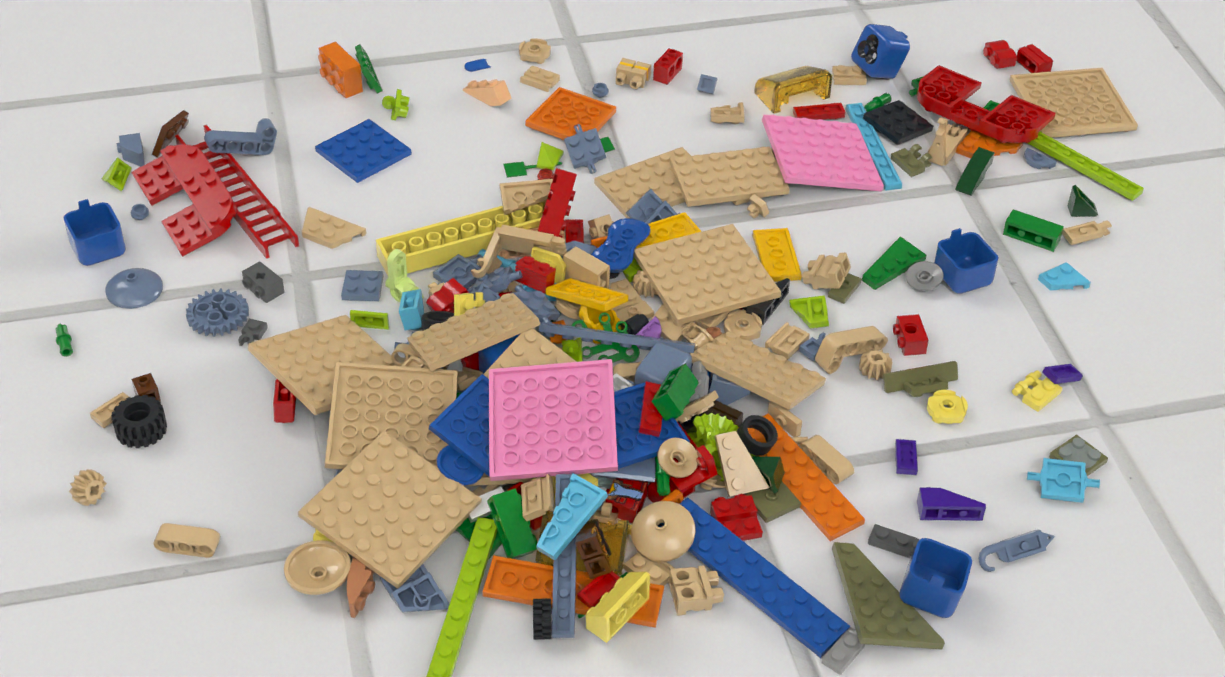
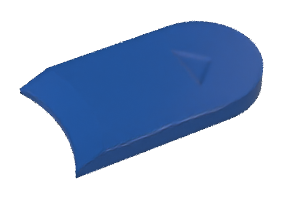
[464,59,491,72]

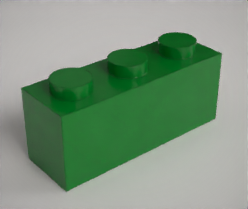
[1003,209,1064,252]
[651,363,699,421]
[487,488,538,559]

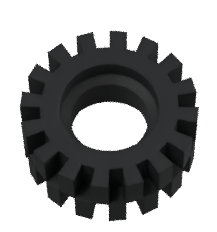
[533,598,551,640]

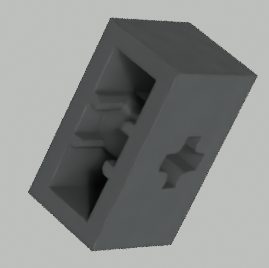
[242,261,285,303]

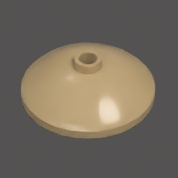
[631,501,696,562]
[284,540,351,595]

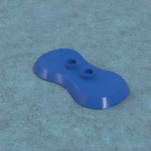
[591,218,650,273]
[437,445,484,485]

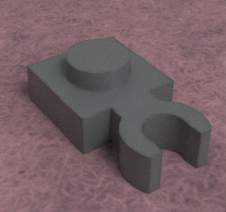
[238,318,268,346]

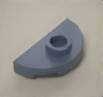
[1024,148,1057,169]

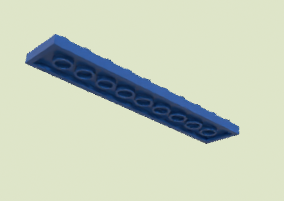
[658,497,850,658]

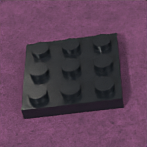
[863,100,934,145]

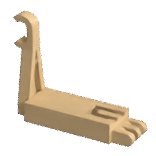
[928,117,969,166]
[471,225,567,278]

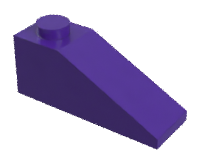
[917,487,986,521]

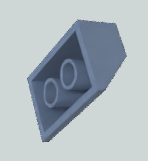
[589,457,655,483]

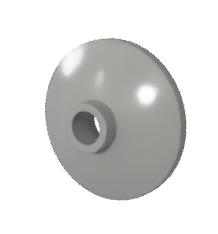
[906,261,943,291]

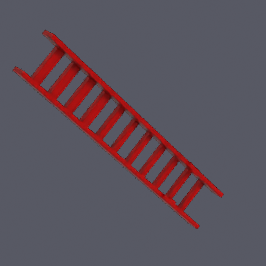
[175,125,299,259]

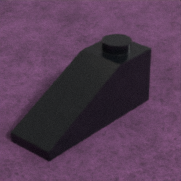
[743,278,790,325]

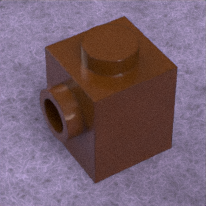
[131,373,161,402]

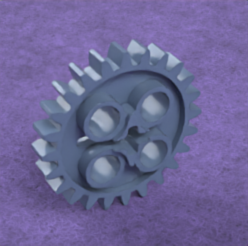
[186,288,249,337]

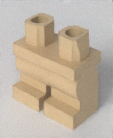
[802,252,851,289]
[668,565,724,616]

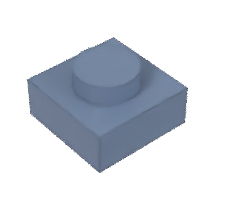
[697,74,717,94]

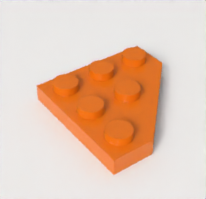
[956,130,1023,158]

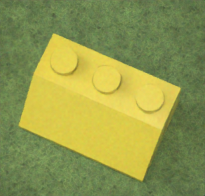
[585,572,650,643]

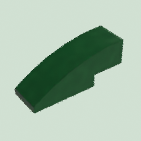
[955,147,994,196]

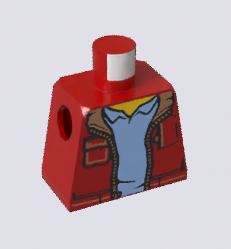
[599,478,648,524]

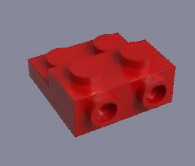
[710,493,763,541]

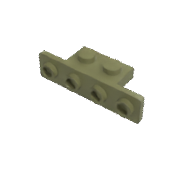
[883,361,958,397]

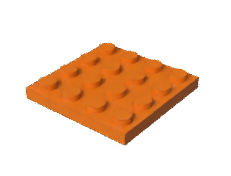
[525,87,616,140]

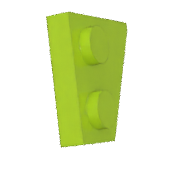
[789,295,829,329]

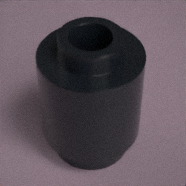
[621,314,649,335]

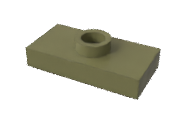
[828,273,862,304]

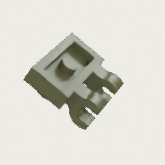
[891,144,932,177]

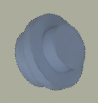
[592,83,609,97]
[131,204,149,220]

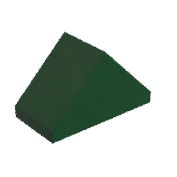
[1067,185,1098,217]
[752,456,785,494]

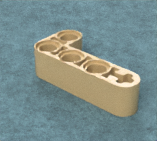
[815,326,888,374]

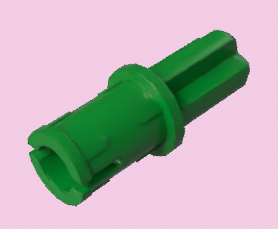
[864,93,892,112]
[55,323,73,357]
[655,456,671,496]

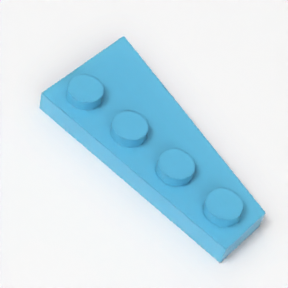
[536,473,608,560]

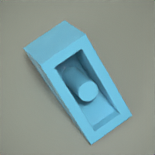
[399,289,424,330]

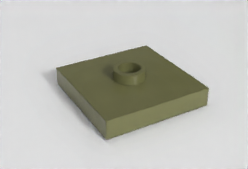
[745,482,801,523]

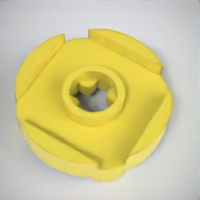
[927,390,968,424]

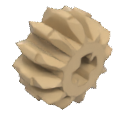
[633,270,658,298]
[859,348,893,380]
[69,469,107,506]

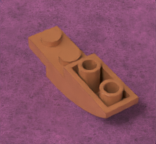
[347,557,375,618]

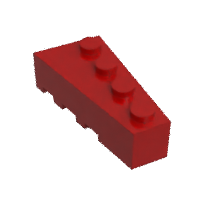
[538,168,577,238]

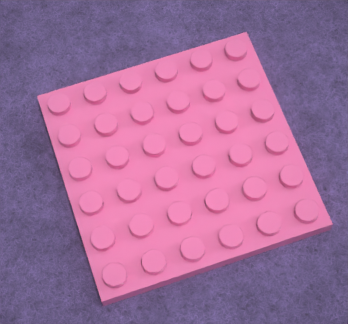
[762,115,884,192]
[489,359,618,481]

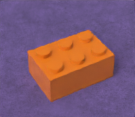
[318,42,363,98]

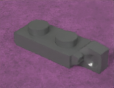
[868,524,920,558]

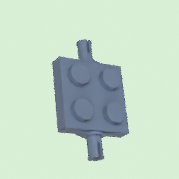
[564,124,606,174]
[433,254,483,289]
[467,266,522,300]
[510,285,560,323]

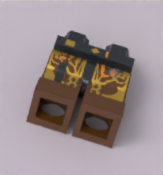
[575,519,612,579]

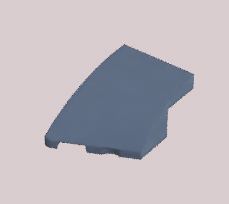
[626,189,680,224]
[380,564,450,612]

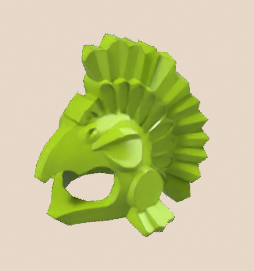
[687,413,756,481]

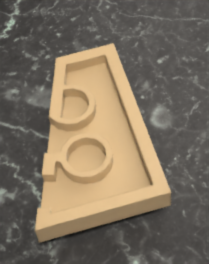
[714,431,770,497]

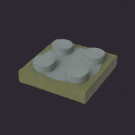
[1049,435,1108,476]

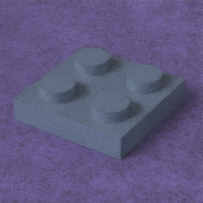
[341,270,384,301]

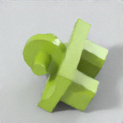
[382,89,410,121]
[562,337,583,362]

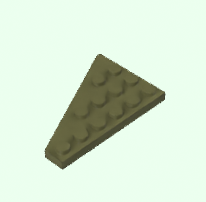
[832,542,945,649]

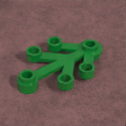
[572,313,640,363]

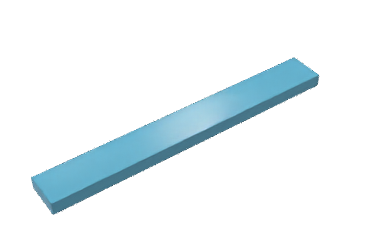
[845,103,902,191]

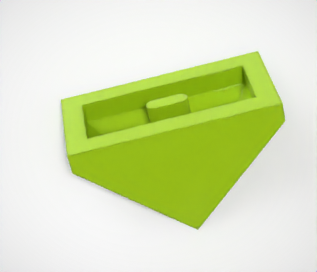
[537,142,564,170]
[101,157,132,191]
[350,310,389,330]

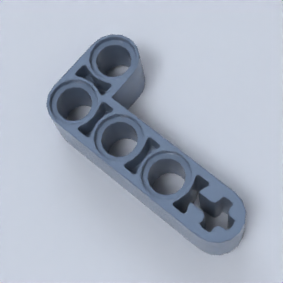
[204,118,277,155]

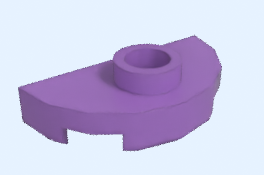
[636,316,662,348]

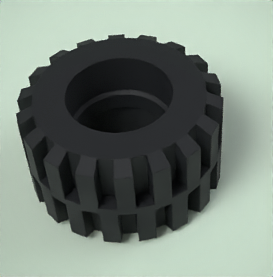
[111,395,167,448]

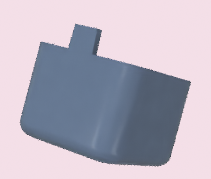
[627,342,692,385]

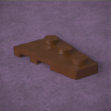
[152,110,189,158]

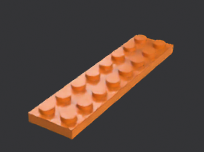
[738,413,865,541]
[483,555,664,628]

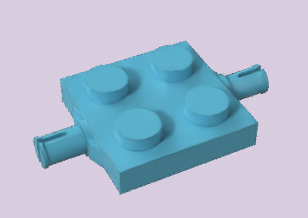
[1027,458,1100,503]

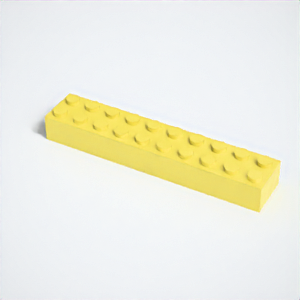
[376,200,546,276]

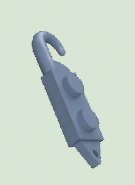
[978,530,1055,572]

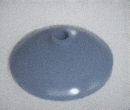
[105,268,163,309]

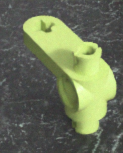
[385,249,424,302]

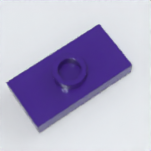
[1042,364,1083,384]
[895,439,918,475]

